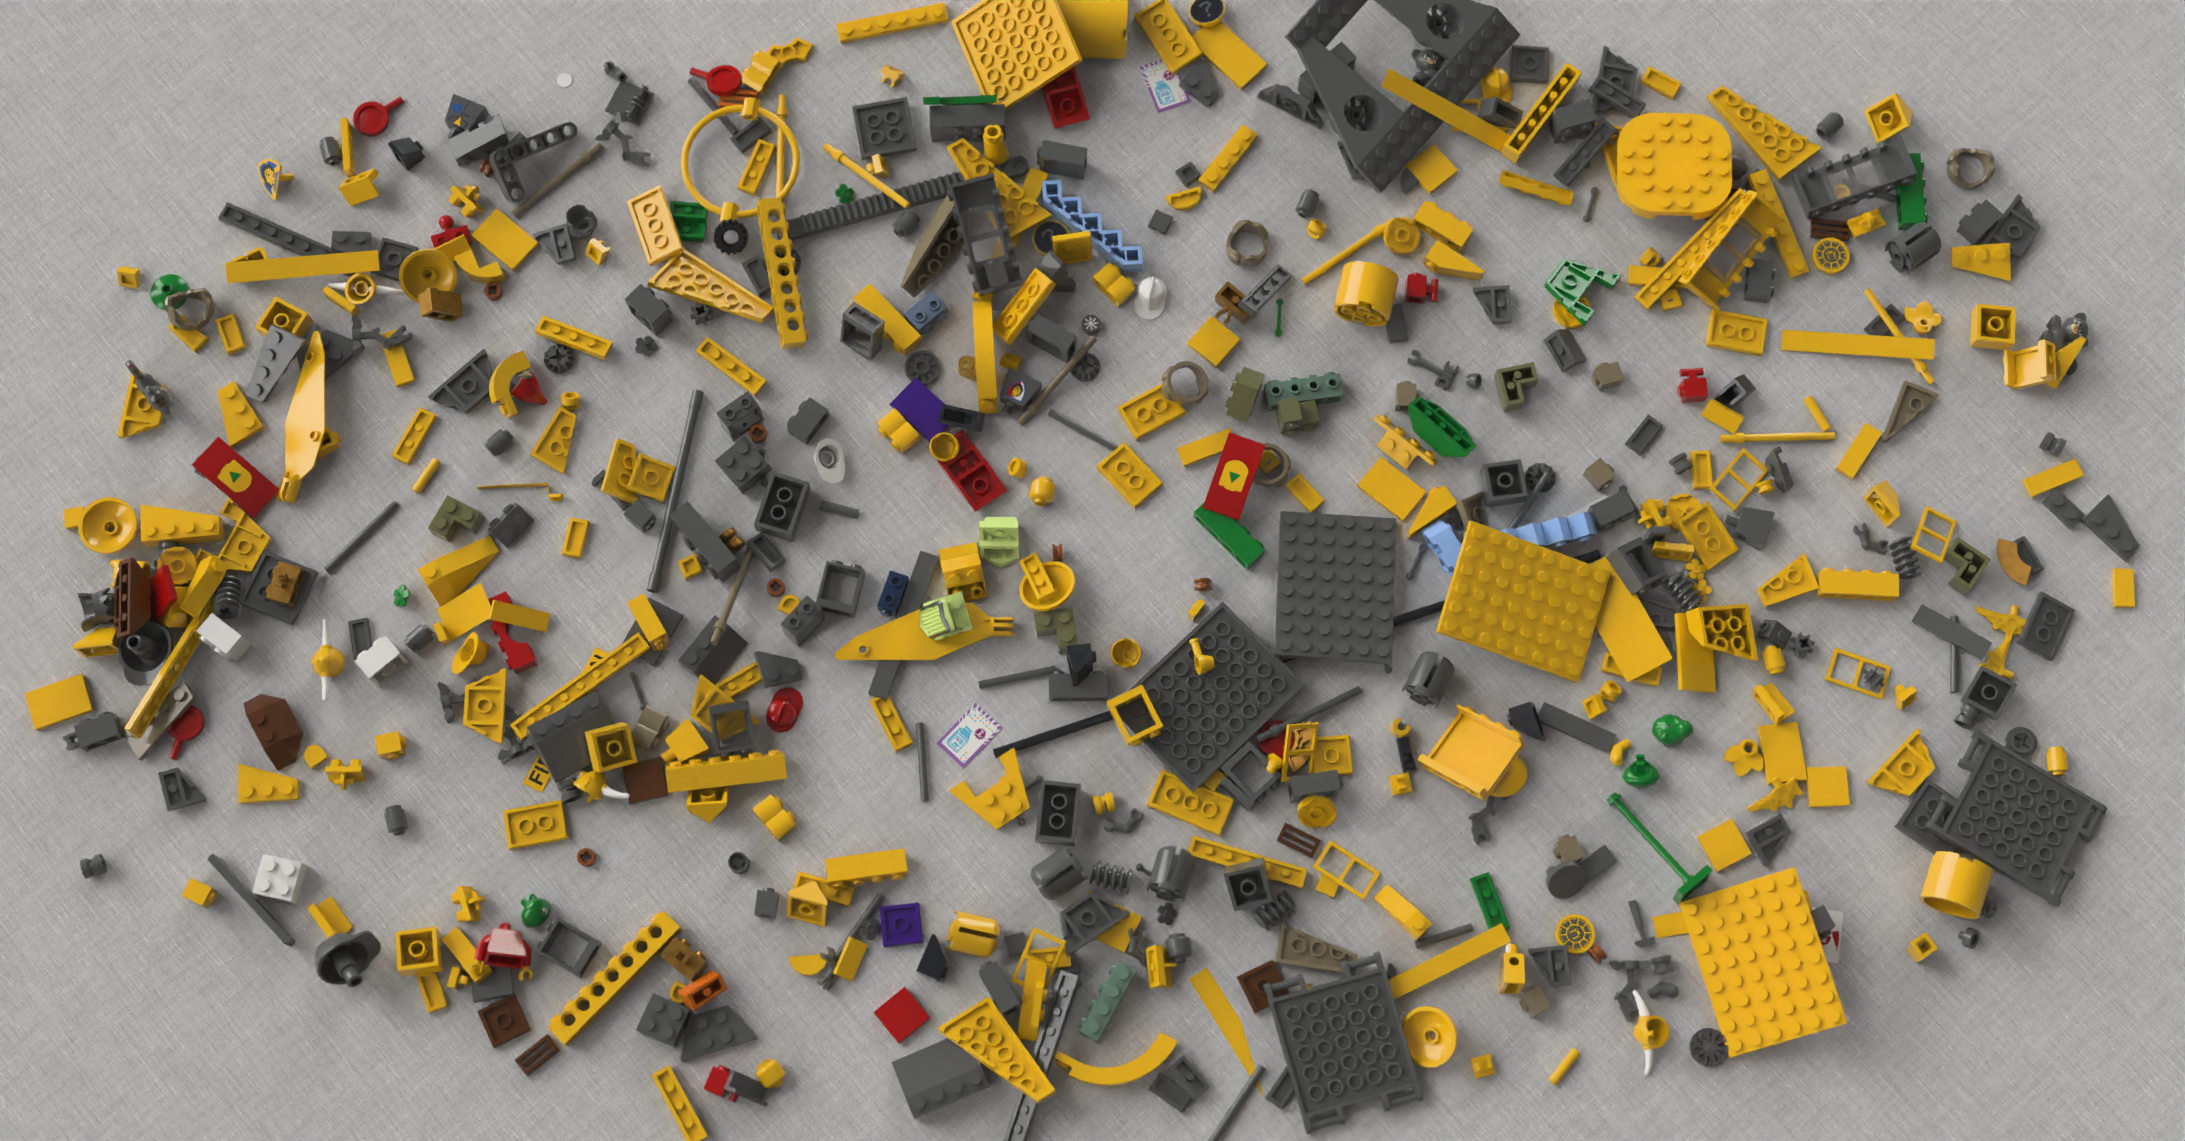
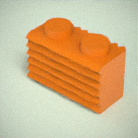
[678,970,728,1011]

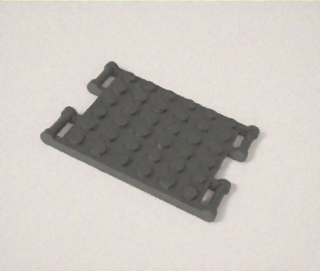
[1924,731,2107,907]
[1263,952,1424,1134]

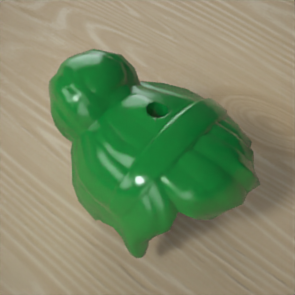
[1652,714,1694,745]

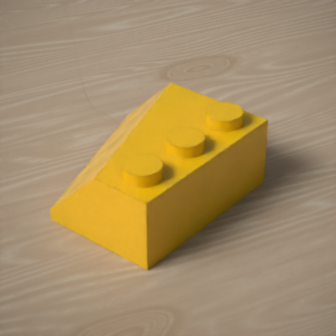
[1686,604,1758,662]

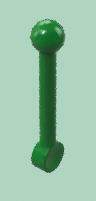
[1275,298,1283,337]

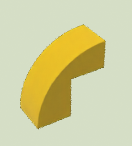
[454,249,506,284]

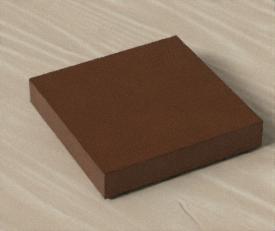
[622,757,669,805]
[1237,960,1290,1014]
[477,994,531,1048]

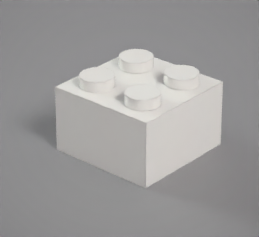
[197,613,252,663]
[355,636,409,687]
[252,854,308,905]

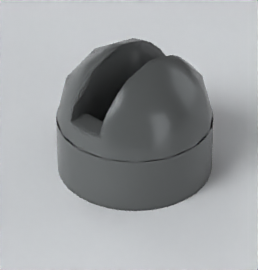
[1466,373,1482,389]

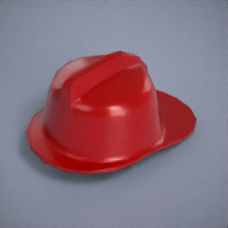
[766,687,803,733]

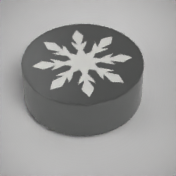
[1082,315,1100,335]

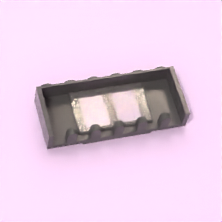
[1791,134,1917,219]
[947,173,1024,297]

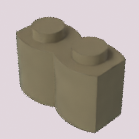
[631,705,670,752]

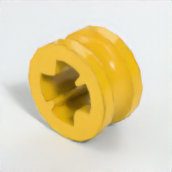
[1756,479,1776,495]

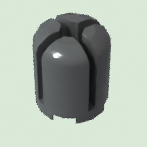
[1885,222,1941,274]
[1402,652,1454,708]
[1031,845,1088,900]
[1146,846,1195,902]

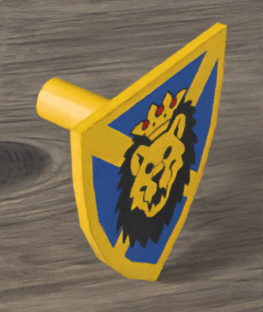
[257,159,294,200]

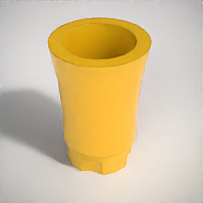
[983,125,1009,165]

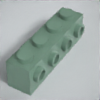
[1264,372,1344,411]
[1078,961,1137,1043]

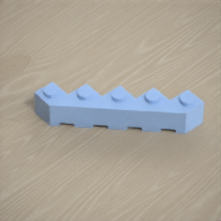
[1042,180,1143,273]
[1500,512,1598,548]
[1421,519,1462,579]

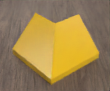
[1864,93,1913,144]
[1863,480,1900,528]
[72,627,119,658]
[687,786,729,824]
[786,881,828,927]

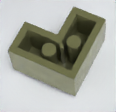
[1494,362,1539,412]
[1225,367,1265,422]
[1276,398,1320,435]
[428,495,485,543]
[1944,537,1991,595]
[1034,607,1078,653]

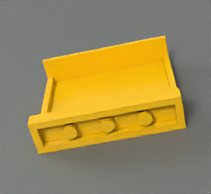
[1418,704,1525,802]

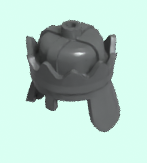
[77,588,114,632]

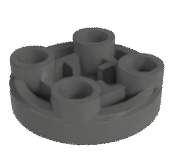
[1546,860,1586,899]

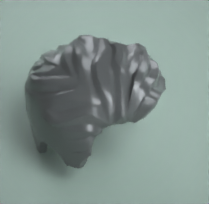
[566,204,597,239]

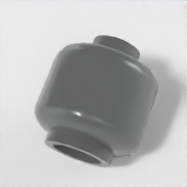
[1732,154,1748,180]
[1165,933,1192,963]

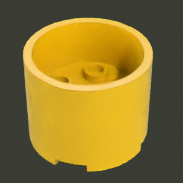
[1334,261,1399,327]
[1920,851,1993,919]

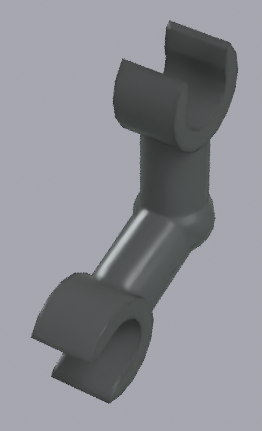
[1853,523,1889,554]
[1104,808,1143,834]
[1128,928,1147,967]
[817,947,837,991]

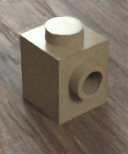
[1592,362,1624,391]
[1395,381,1420,411]
[1583,458,1615,492]
[1553,834,1584,863]
[1519,985,1552,1018]

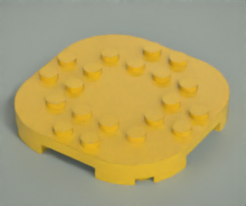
[1616,113,1732,220]

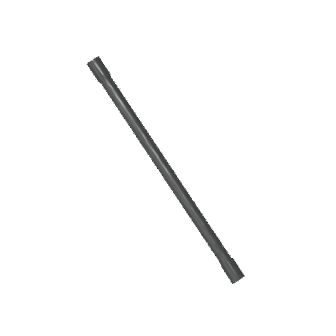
[647,390,704,593]

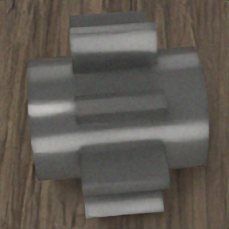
[690,302,714,326]
[1789,633,1815,658]

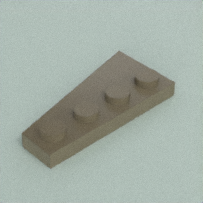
[120,682,197,761]
[1275,923,1358,975]

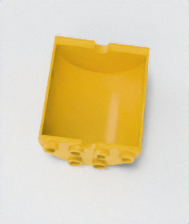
[1057,0,1128,59]

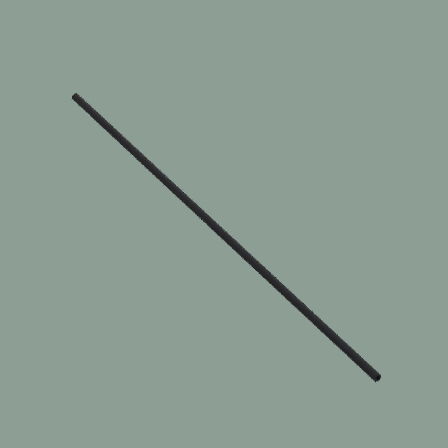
[993,550,1601,758]

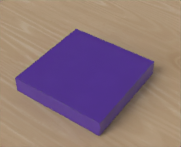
[879,902,923,947]

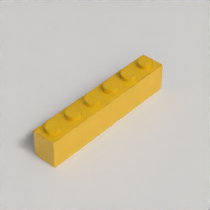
[1501,62,1582,164]
[665,750,787,793]

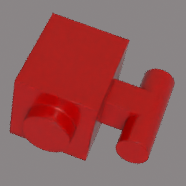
[1404,273,1439,304]
[1677,368,1708,403]
[703,1065,739,1103]

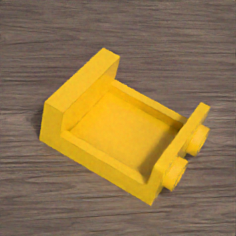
[2003,339,2057,390]

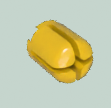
[946,910,1000,958]

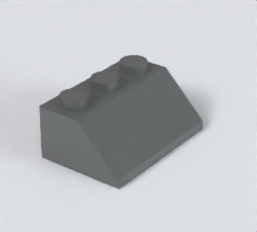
[678,615,748,685]

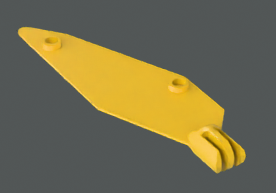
[277,331,326,504]
[835,603,1014,660]

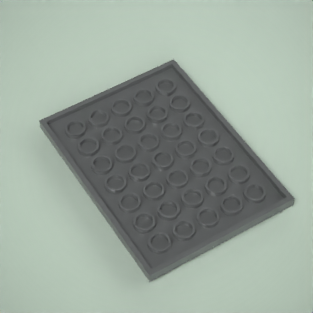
[1274,511,1396,665]
[1116,602,1305,793]

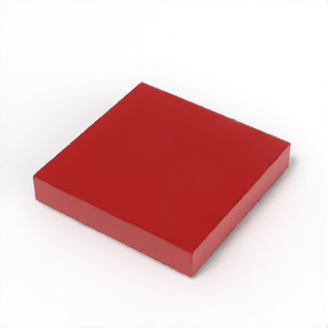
[150,565,178,619]
[873,987,930,1044]

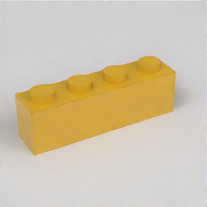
[853,283,922,356]
[1817,568,1899,601]
[825,848,908,889]

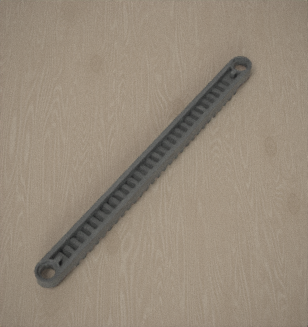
[776,156,1029,241]

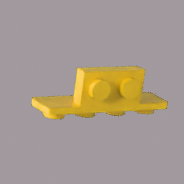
[1373,414,1438,469]
[1017,960,1048,1041]

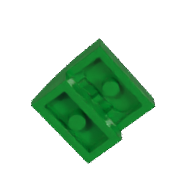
[670,201,708,242]

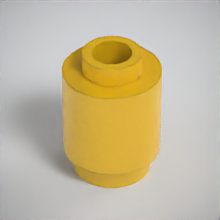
[1762,645,1786,675]
[2046,747,2068,776]

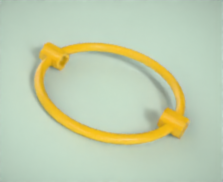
[681,97,800,223]

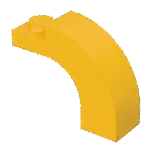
[489,350,531,419]

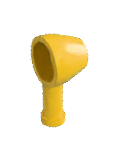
[1189,638,1215,675]

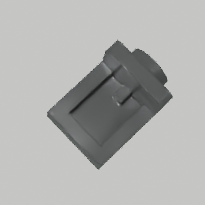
[1756,620,1792,649]

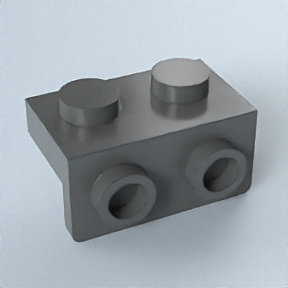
[488,503,535,548]

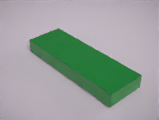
[1469,872,1510,930]

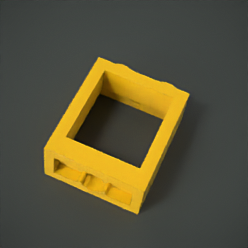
[627,593,672,651]
[1107,685,1163,747]

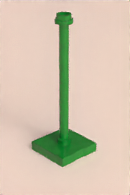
[1607,792,1713,905]

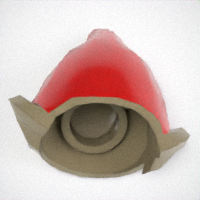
[509,371,548,405]

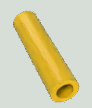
[1803,395,1832,432]
[411,458,441,494]
[1548,1048,1580,1086]

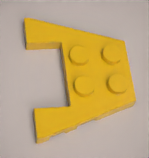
[195,498,272,573]
[950,748,1031,830]

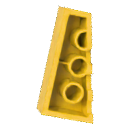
[140,504,225,548]

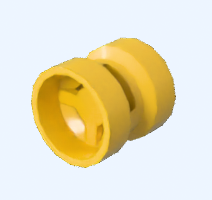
[1092,792,1116,816]

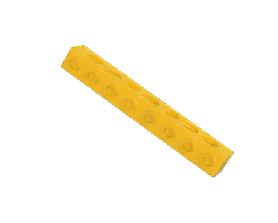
[756,197,808,349]
[547,911,683,1046]

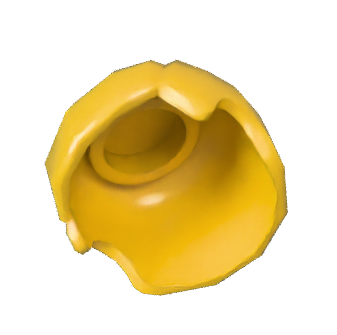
[929,432,959,462]
[1111,638,1142,668]

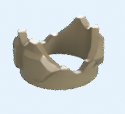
[1946,148,1995,190]
[1226,220,1268,268]
[165,288,215,331]
[1161,361,1209,404]
[1253,443,1291,487]

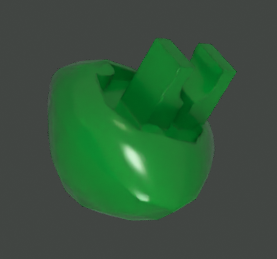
[1622,754,1660,789]
[521,893,551,928]

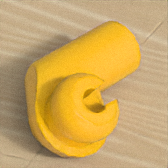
[1266,753,1283,774]

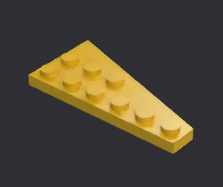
[1706,85,1822,181]
[947,138,1052,239]
[647,249,774,323]
[938,996,1055,1104]

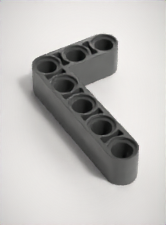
[489,122,578,203]

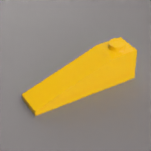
[418,535,499,607]

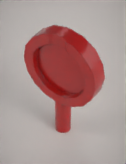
[690,65,742,97]
[353,96,405,137]
[168,705,205,761]
[1257,720,1294,775]

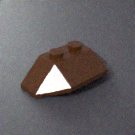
[114,558,152,638]
[243,694,303,771]

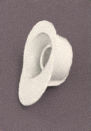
[1134,277,1166,320]
[813,438,845,484]

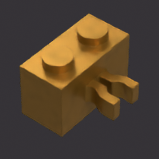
[1215,281,1251,325]
[418,288,463,322]
[265,561,306,608]
[660,937,708,982]

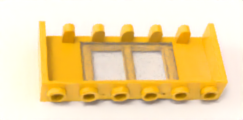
[1678,190,1789,311]

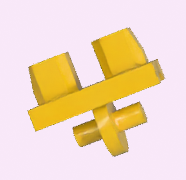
[448,184,484,218]
[1846,208,1886,238]
[1637,498,1672,529]
[325,759,365,790]
[451,885,485,922]

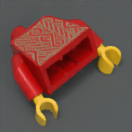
[469,923,533,981]

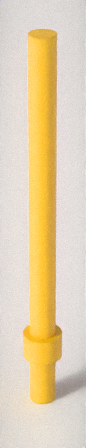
[776,94,788,196]
[823,143,910,209]
[1301,218,1394,285]
[1863,287,1935,385]
[1720,432,1835,444]

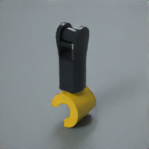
[1390,717,1416,773]

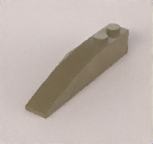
[900,195,986,298]

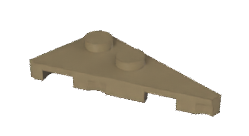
[1881,380,1939,443]
[1456,491,1485,531]

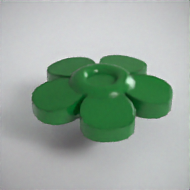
[835,184,854,205]
[394,585,410,607]

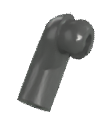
[604,61,627,82]
[1647,982,1679,999]

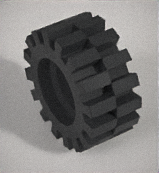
[714,219,748,255]

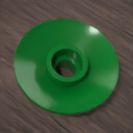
[150,274,189,310]

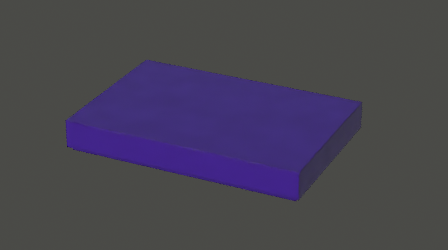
[889,377,949,443]

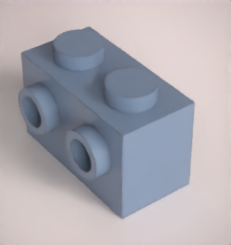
[904,290,948,335]

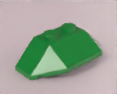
[1408,396,1476,457]

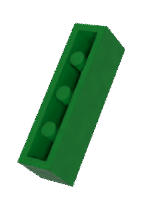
[1895,153,1928,230]
[1193,503,1265,570]

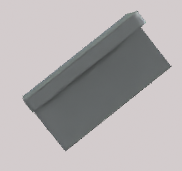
[1544,328,1587,372]
[724,1070,768,1107]

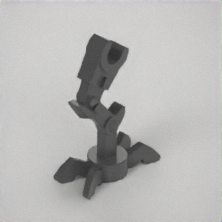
[595,111,651,167]
[352,315,412,357]
[438,678,478,724]
[498,703,535,764]
[1468,795,1511,845]
[1609,960,1653,1023]

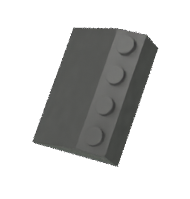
[526,691,615,783]
[892,1038,989,1119]

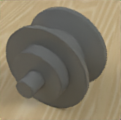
[1864,668,1885,689]
[1980,897,1997,918]

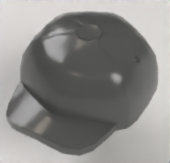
[118,621,173,686]
[315,931,381,987]

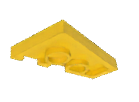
[1951,243,2011,281]
[217,381,264,448]
[530,406,577,475]
[600,438,638,504]
[1756,553,1819,608]
[238,763,300,804]

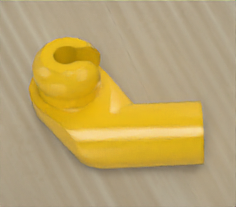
[1610,738,1632,766]

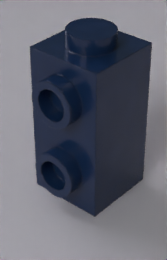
[877,570,909,617]

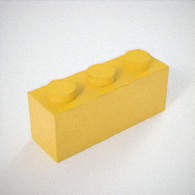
[1413,200,1473,253]

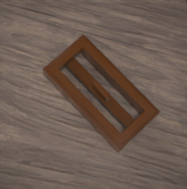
[1810,218,1849,242]
[1276,823,1321,859]
[515,1034,560,1076]

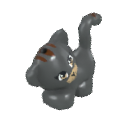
[1412,49,1445,86]
[2038,313,2089,375]
[126,360,172,415]

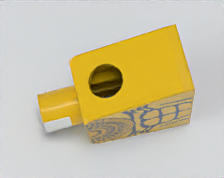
[1499,944,1525,994]

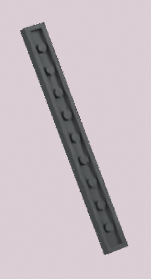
[1004,970,1081,1141]

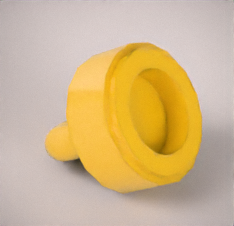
[1307,219,1327,240]
[1639,247,1660,267]
[561,392,580,411]
[1008,458,1027,478]
[1600,681,1622,702]

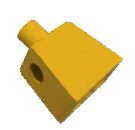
[661,718,711,764]

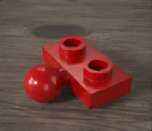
[430,215,473,248]

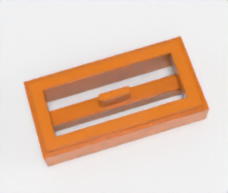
[719,90,759,108]

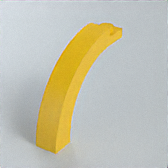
[972,300,998,414]
[1054,1032,1178,1086]

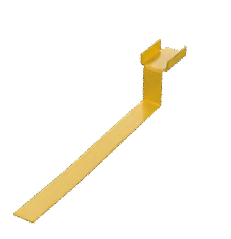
[477,483,564,501]

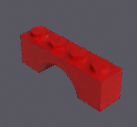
[488,591,538,674]

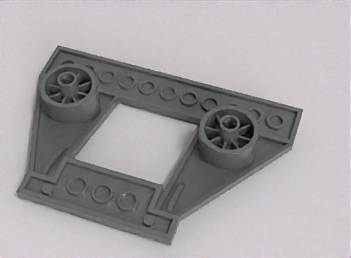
[1284,0,1521,193]

